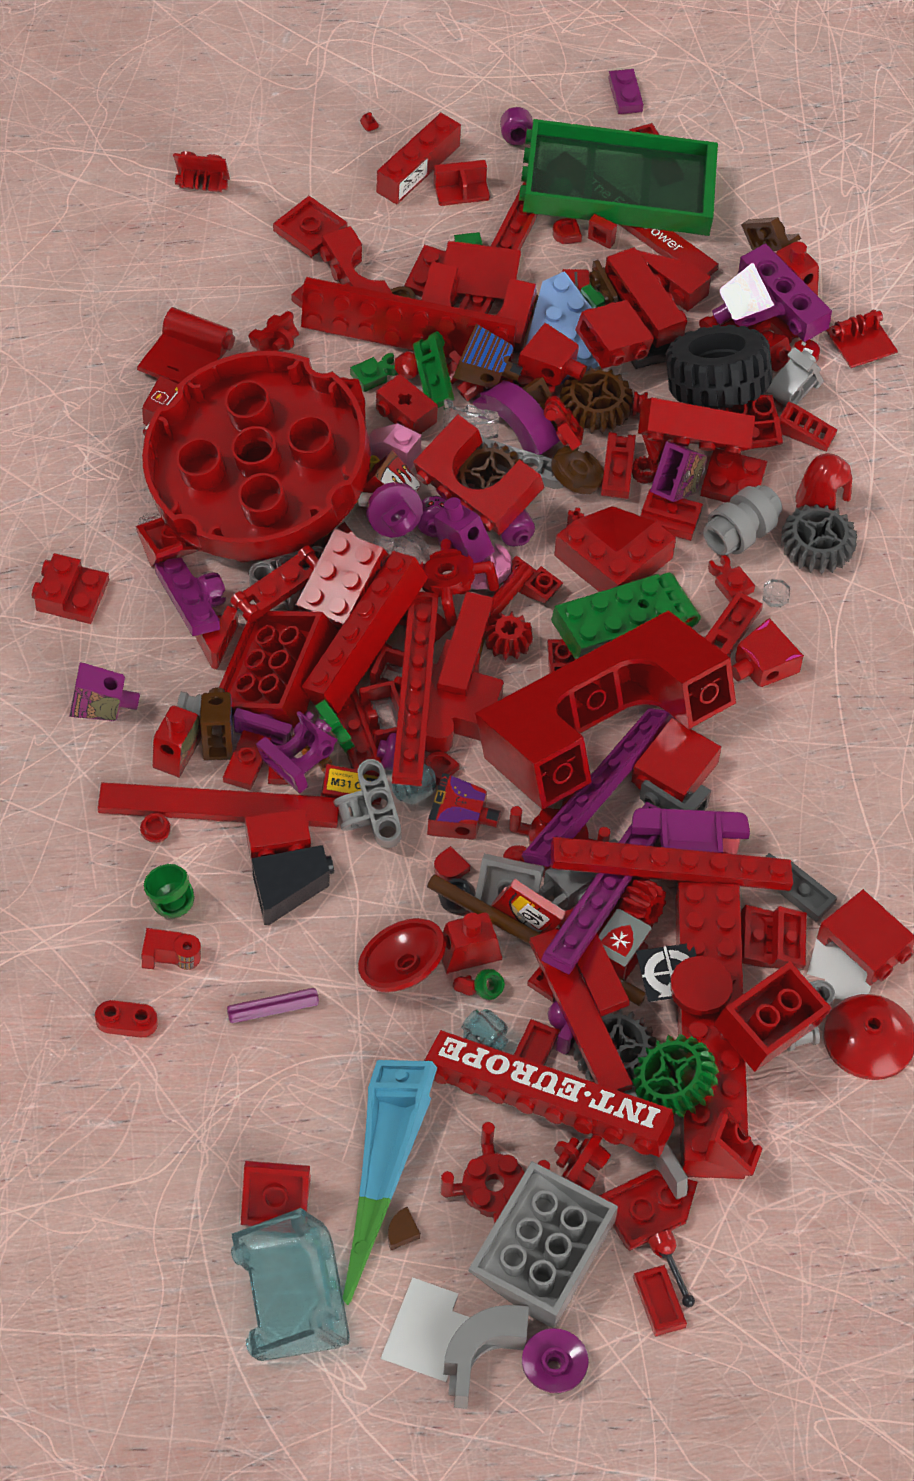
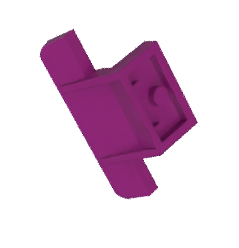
[631,808,750,853]

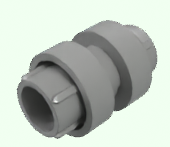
[703,485,782,556]

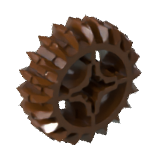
[560,366,633,434]
[457,442,523,489]

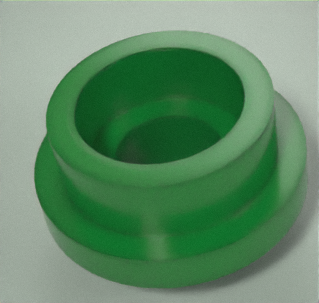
[474,969,505,1000]

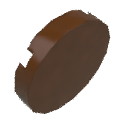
[551,446,604,495]

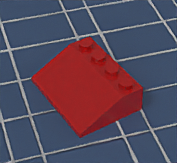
[219,611,338,728]

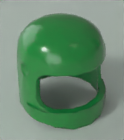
[144,864,195,919]

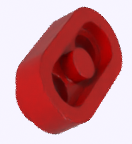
[95,1000,158,1038]

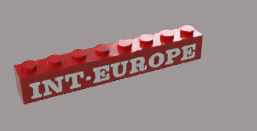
[424,1030,675,1157]

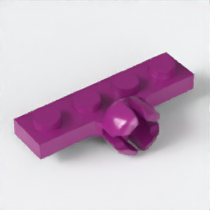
[155,557,226,636]

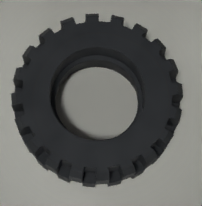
[666,325,772,409]

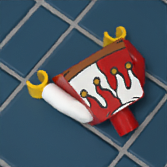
[352,450,420,509]

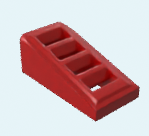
[779,402,838,452]

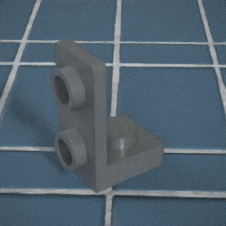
[640,780,711,811]

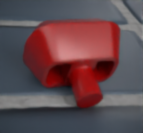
[360,112,379,131]
[453,975,476,996]

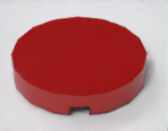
[670,956,733,1016]

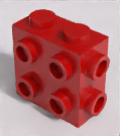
[575,300,654,369]

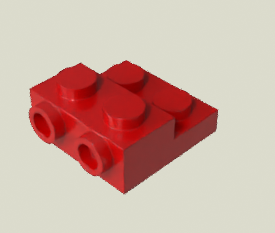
[32,553,110,624]

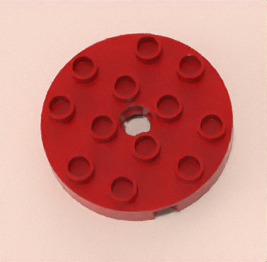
[142,351,371,562]

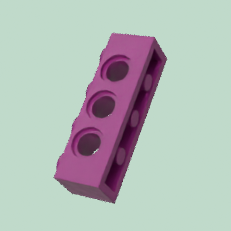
[738,243,832,342]

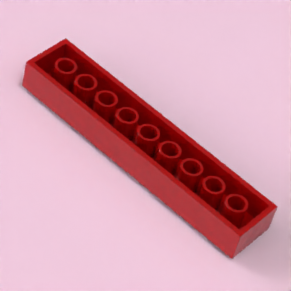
[675,882,748,1179]

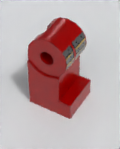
[141,928,201,970]

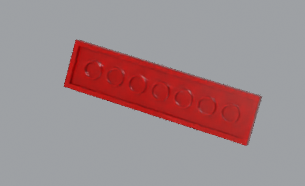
[301,277,518,362]

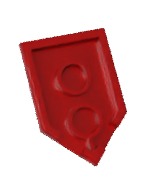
[599,1169,698,1251]

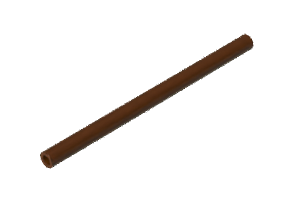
[427,874,646,1007]

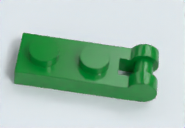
[413,331,455,408]

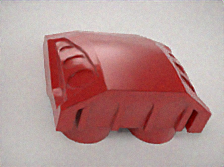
[719,395,783,449]

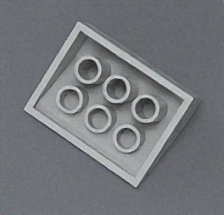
[468,1161,618,1328]

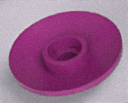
[522,1328,589,1393]

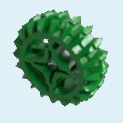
[632,1034,719,1119]

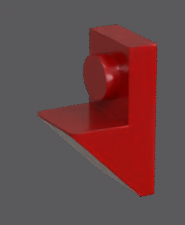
[195,606,239,670]

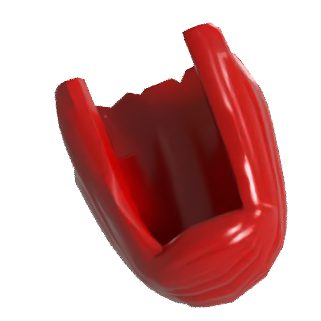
[795,453,852,511]

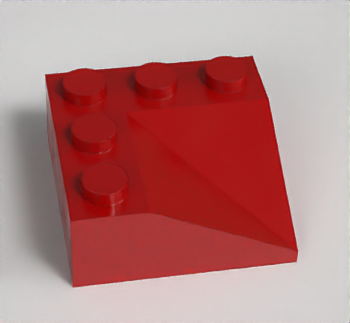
[554,506,676,592]

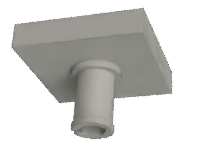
[475,853,544,905]

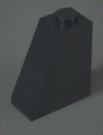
[251,845,334,925]

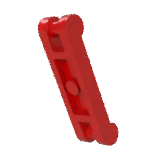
[230,545,319,623]

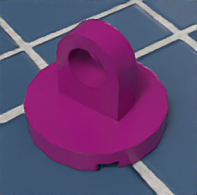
[366,482,423,538]

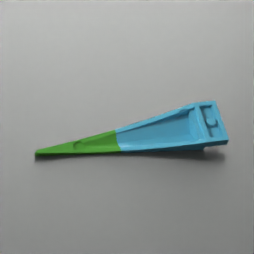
[343,1060,437,1305]

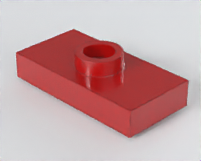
[223,730,271,791]

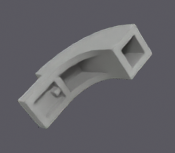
[443,1305,529,1409]

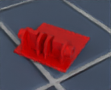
[173,151,230,192]
[826,309,898,368]

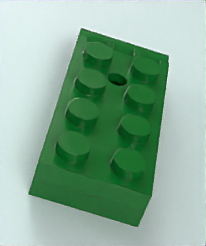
[551,572,701,660]

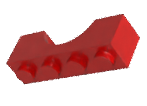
[319,226,394,295]

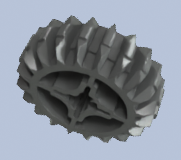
[781,504,857,575]
[573,1009,656,1086]

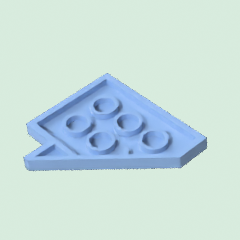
[520,271,600,387]

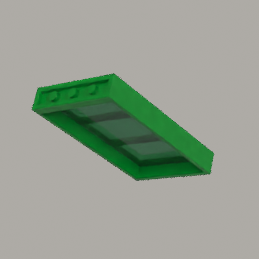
[519,119,718,236]

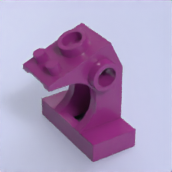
[256,711,337,794]

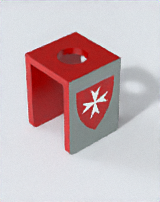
[599,909,652,981]

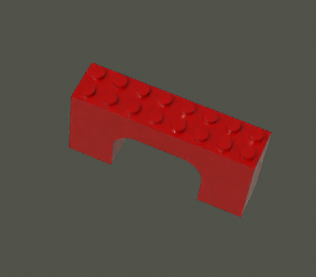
[475,610,736,810]

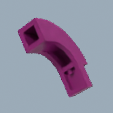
[472,380,560,455]

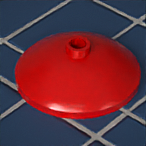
[358,918,446,992]
[823,994,914,1080]

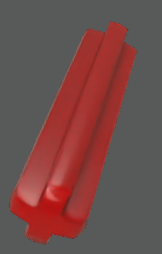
[487,562,533,626]

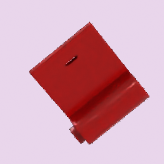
[137,307,235,384]

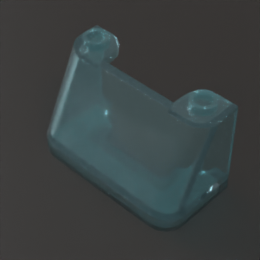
[231,1208,350,1361]

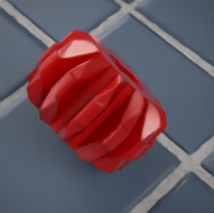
[484,611,533,661]
[618,878,666,928]

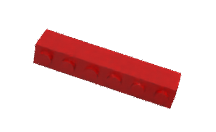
[302,551,428,714]

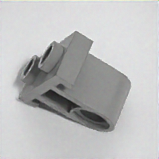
[767,347,824,407]

